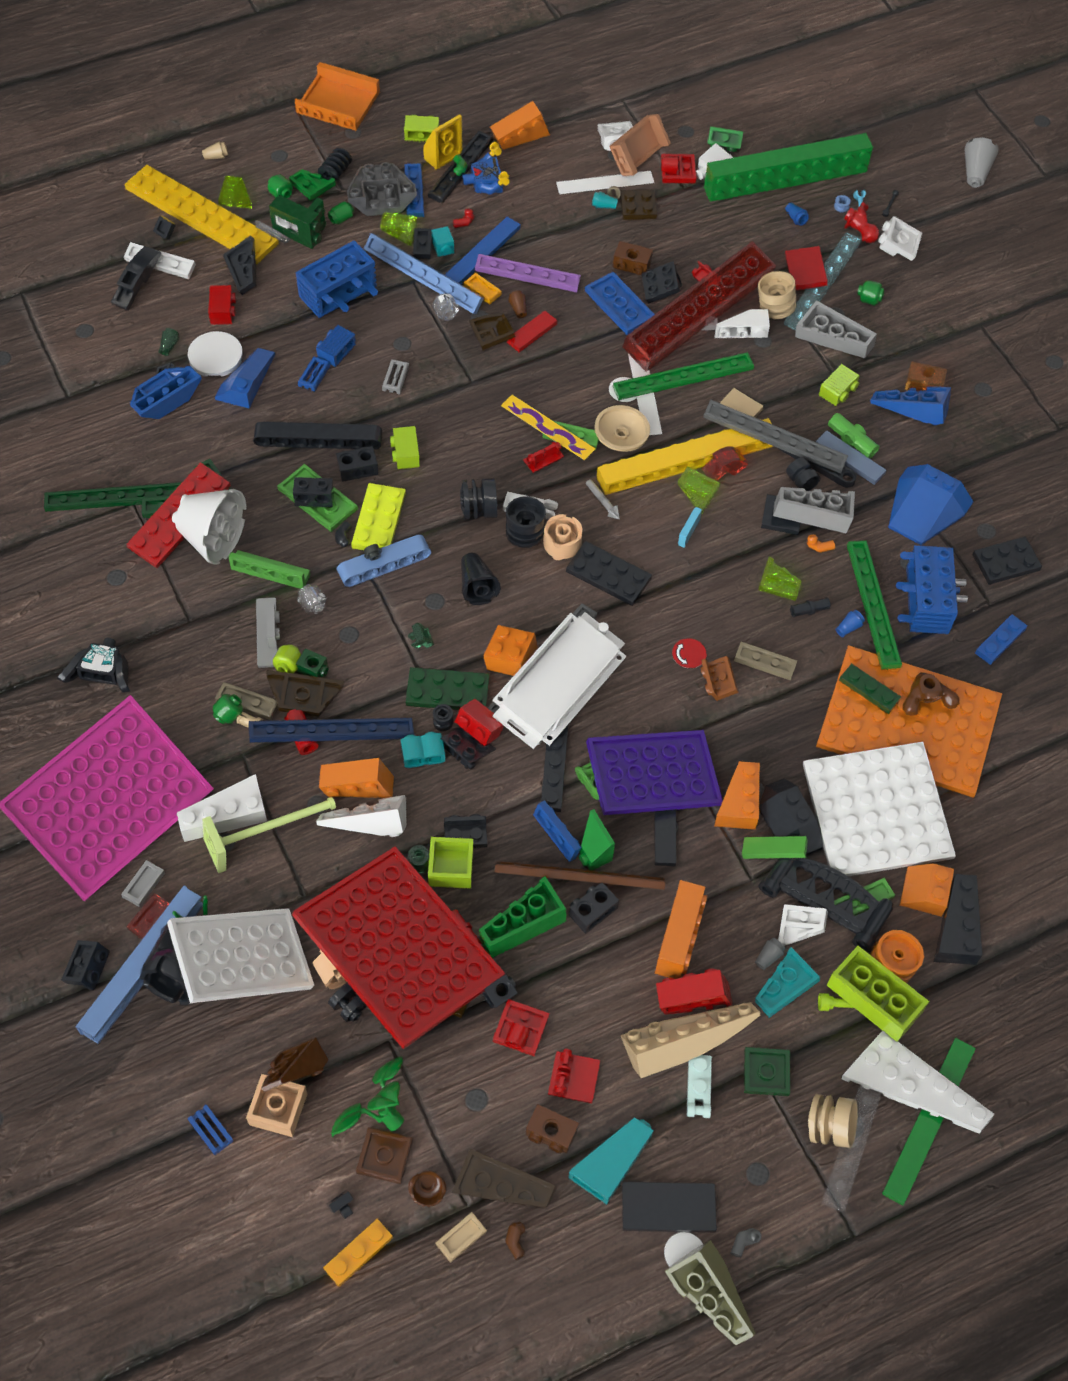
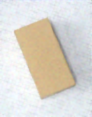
[436,1212,487,1263]

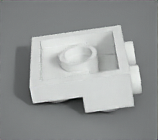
[598,121,633,151]
[878,216,922,261]

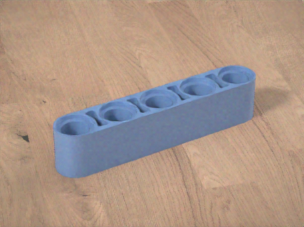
[337,535,431,587]

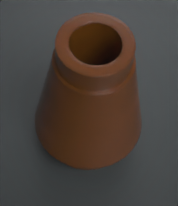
[509,291,527,318]

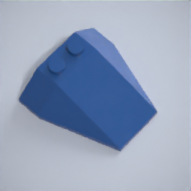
[888,464,974,545]

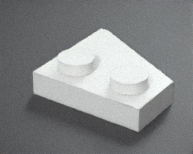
[778,905,828,946]

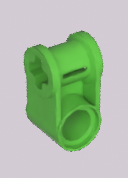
[575,761,599,800]

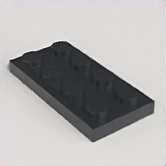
[566,541,652,606]

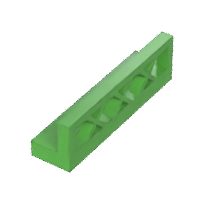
[229,550,311,590]

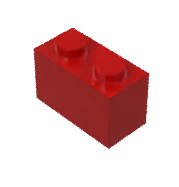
[208,285,236,325]
[455,699,504,746]

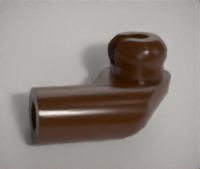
[505,1222,526,1260]

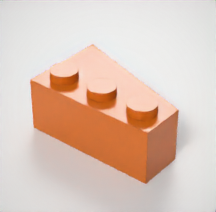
[490,101,550,150]
[319,758,394,798]
[714,761,760,830]

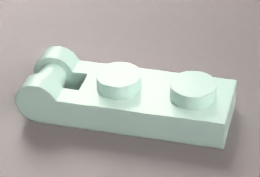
[687,1055,711,1118]

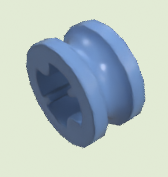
[834,195,850,212]

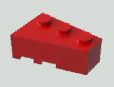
[656,969,733,1015]

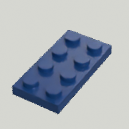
[585,272,656,335]

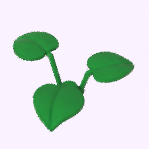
[331,1056,404,1137]

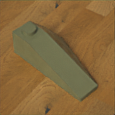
[665,1240,756,1345]

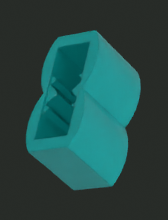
[401,732,445,768]

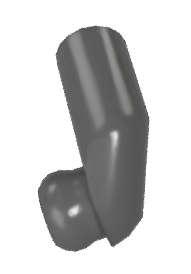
[731,1228,762,1258]

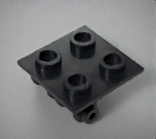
[441,727,496,770]

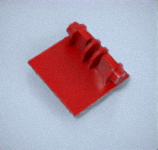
[548,1049,600,1104]

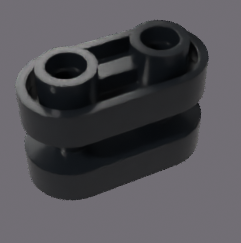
[328,982,367,1022]

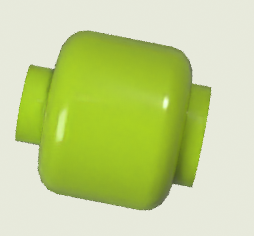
[273,645,301,673]

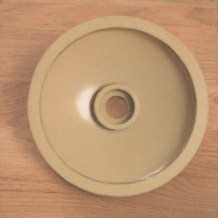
[595,405,650,451]

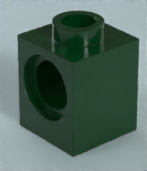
[296,648,329,678]

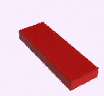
[507,311,557,352]

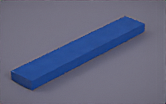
[445,217,521,284]

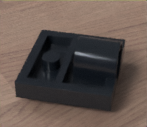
[642,261,682,304]

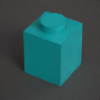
[431,226,454,257]

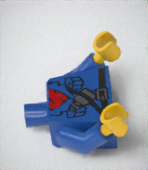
[462,142,510,195]

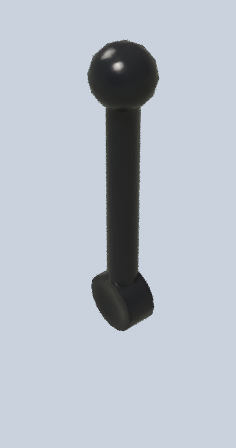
[882,190,899,217]

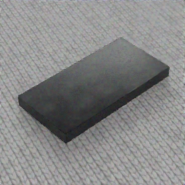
[622,1182,717,1233]

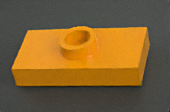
[464,273,502,304]

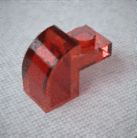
[702,446,748,484]

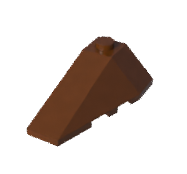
[262,1037,328,1091]

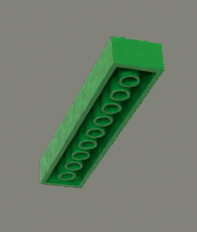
[704,133,873,202]

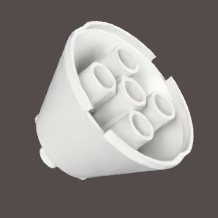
[172,489,246,565]

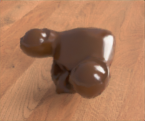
[903,672,960,716]

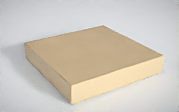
[720,388,763,418]

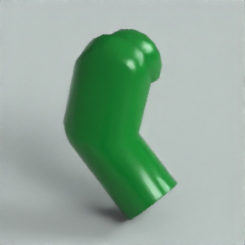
[453,154,468,176]

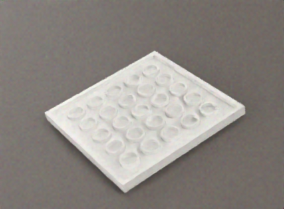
[803,742,956,876]

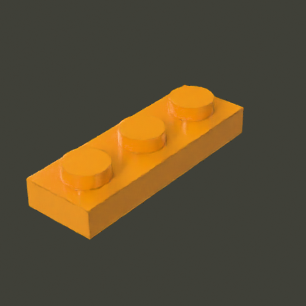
[323,1219,393,1287]

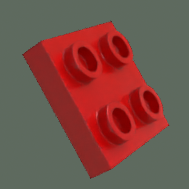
[661,154,696,183]
[493,999,549,1056]

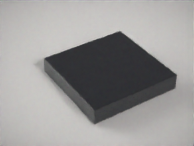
[761,494,800,535]

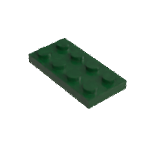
[406,667,489,710]

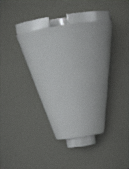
[964,138,999,187]

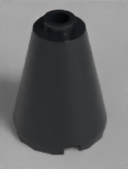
[461,553,501,605]

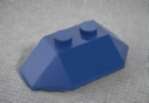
[130,366,202,419]

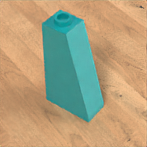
[569,1117,654,1204]

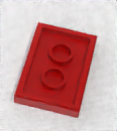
[785,246,827,290]

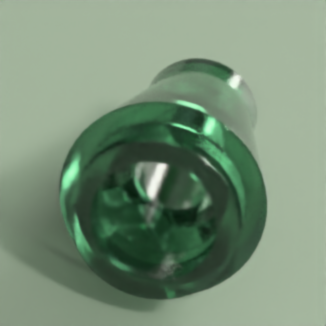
[158,328,179,356]

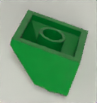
[579,809,615,870]

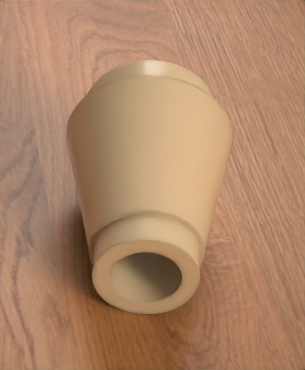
[202,141,228,160]

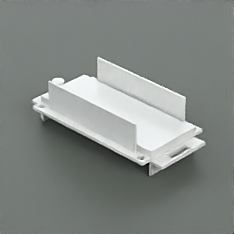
[492,612,626,749]

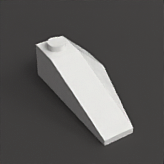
[316,795,407,837]

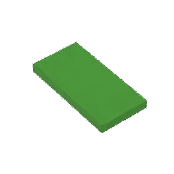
[277,464,358,532]

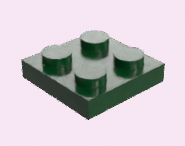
[744,1047,790,1096]

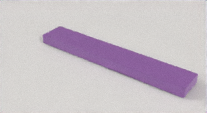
[475,254,581,292]

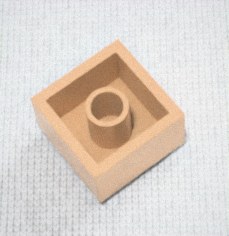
[246,1074,307,1137]

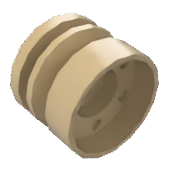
[758,271,796,319]
[808,1094,858,1148]

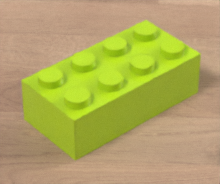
[827,946,929,1042]

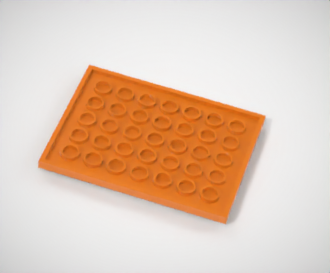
[816,645,1002,798]

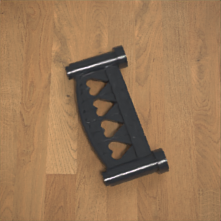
[758,858,894,953]

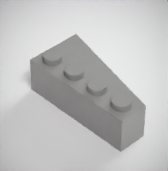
[795,300,877,358]
[773,487,855,533]

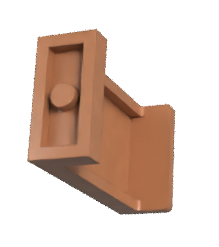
[609,114,671,176]

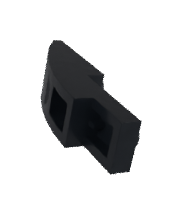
[111,246,161,311]

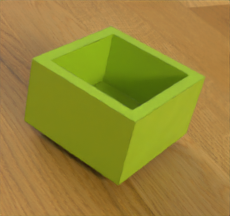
[428,837,474,888]

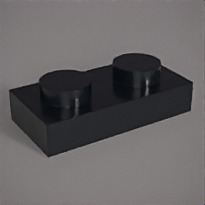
[413,228,432,259]

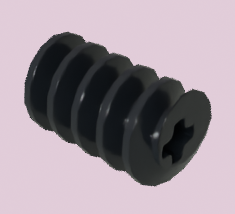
[318,147,353,180]

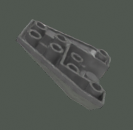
[347,162,417,216]

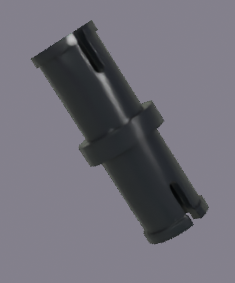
[790,597,831,617]

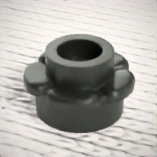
[364,544,382,561]

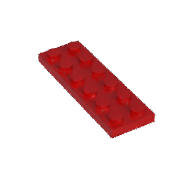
[126,462,231,568]

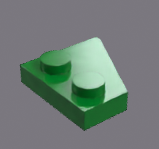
[289,169,336,201]

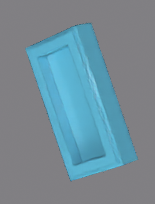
[678,507,702,548]

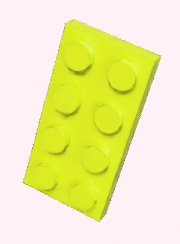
[351,483,406,550]

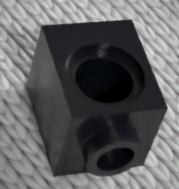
[482,974,517,1009]

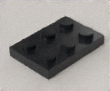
[972,536,1042,585]

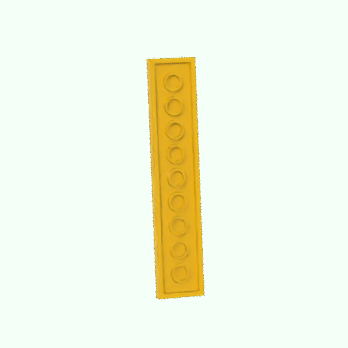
[124,165,279,264]

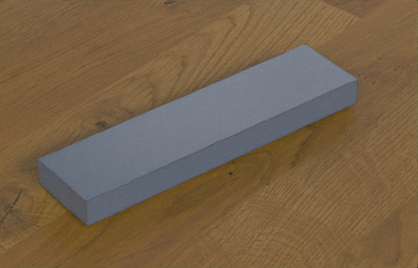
[816,431,886,485]

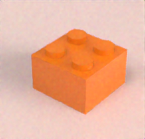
[483,625,538,676]

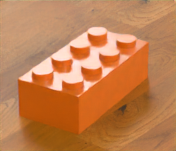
[655,880,707,979]

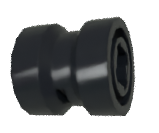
[433,704,453,731]

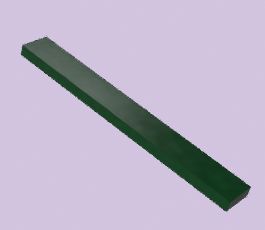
[44,482,182,512]

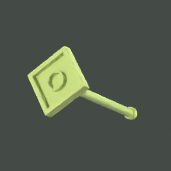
[202,797,336,874]

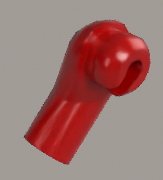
[453,209,474,228]

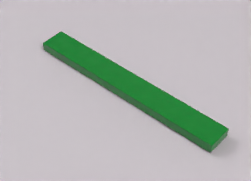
[613,352,754,401]
[847,541,902,670]
[882,1038,976,1206]

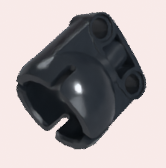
[140,924,192,1005]

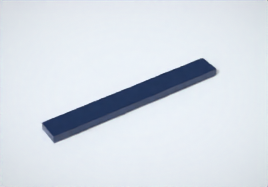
[248,718,414,743]

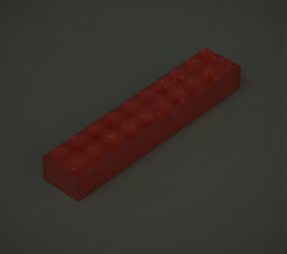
[622,241,776,372]

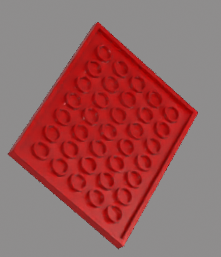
[292,846,506,1049]

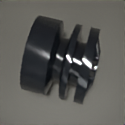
[460,478,497,520]
[506,496,546,548]

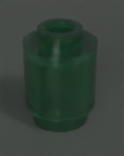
[408,845,429,873]

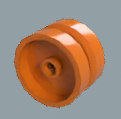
[870,930,924,983]

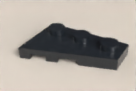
[223,235,256,295]

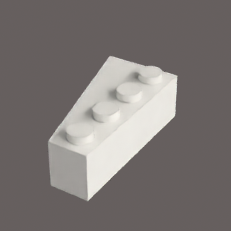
[177,774,267,842]

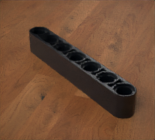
[253,422,382,450]

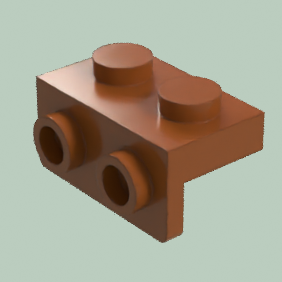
[700,656,739,701]

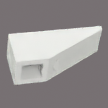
[715,309,770,338]

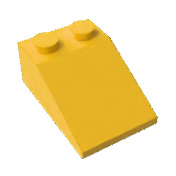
[423,114,462,170]

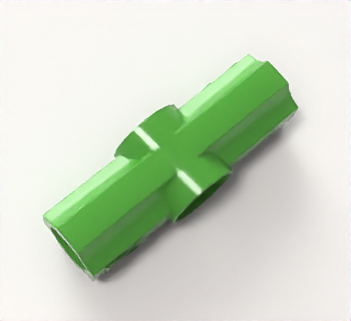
[828,413,880,459]

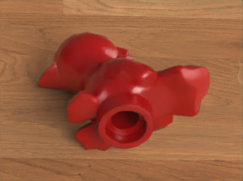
[844,202,879,243]

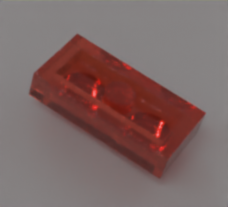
[126,893,170,939]

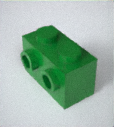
[707,126,744,152]

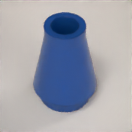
[785,203,809,226]
[835,610,865,637]

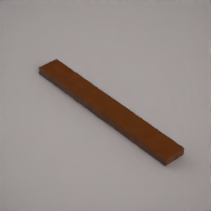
[495,861,665,890]

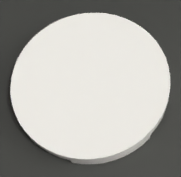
[188,331,243,377]

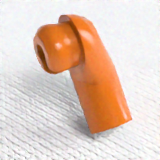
[807,535,835,552]

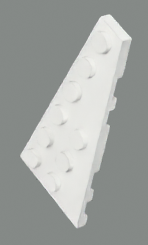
[842,1030,994,1134]

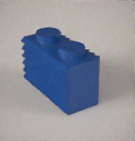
[316,325,356,367]

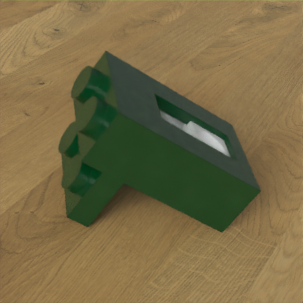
[269,195,326,249]

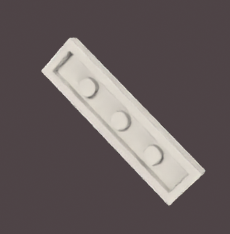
[124,242,196,279]

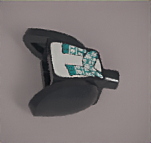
[57,637,130,693]

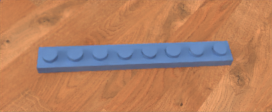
[364,233,484,314]

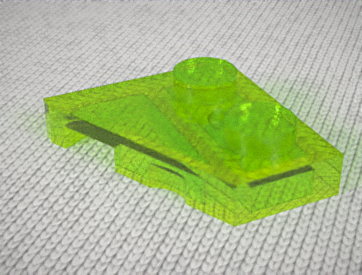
[218,176,252,209]
[380,212,417,246]
[678,466,720,514]
[759,557,802,601]

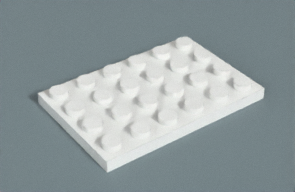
[167,908,314,1003]

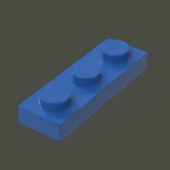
[975,614,1027,665]
[533,800,581,862]

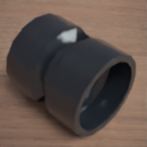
[786,457,821,491]

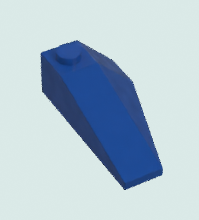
[215,348,275,408]
[871,386,951,425]

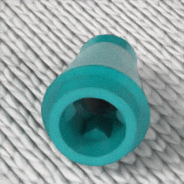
[592,191,618,209]

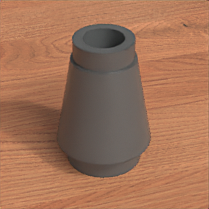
[755,938,786,970]

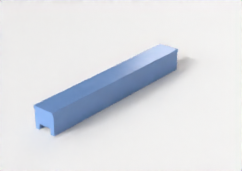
[75,885,203,1044]

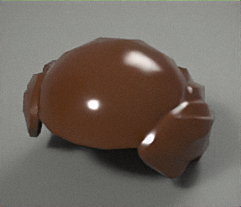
[408,1170,446,1207]

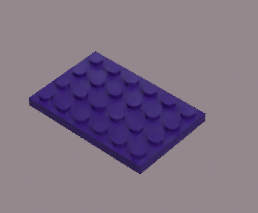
[586,730,723,815]

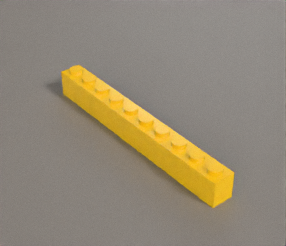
[597,418,773,495]

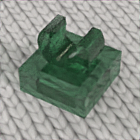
[408,623,434,649]

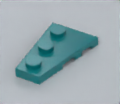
[755,947,820,1018]

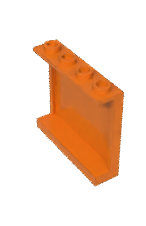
[295,62,380,131]

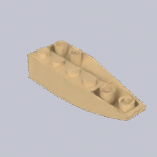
[621,1002,760,1078]

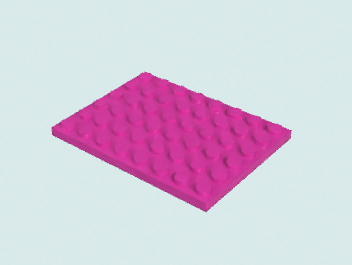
[0,695,214,901]

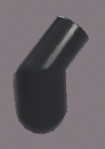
[335,521,352,548]

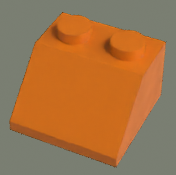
[900,863,954,917]

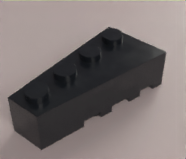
[933,874,982,965]

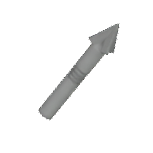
[586,479,620,520]

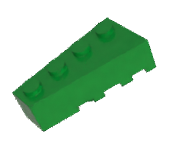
[479,876,566,958]

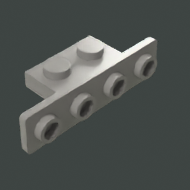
[256,598,280,668]

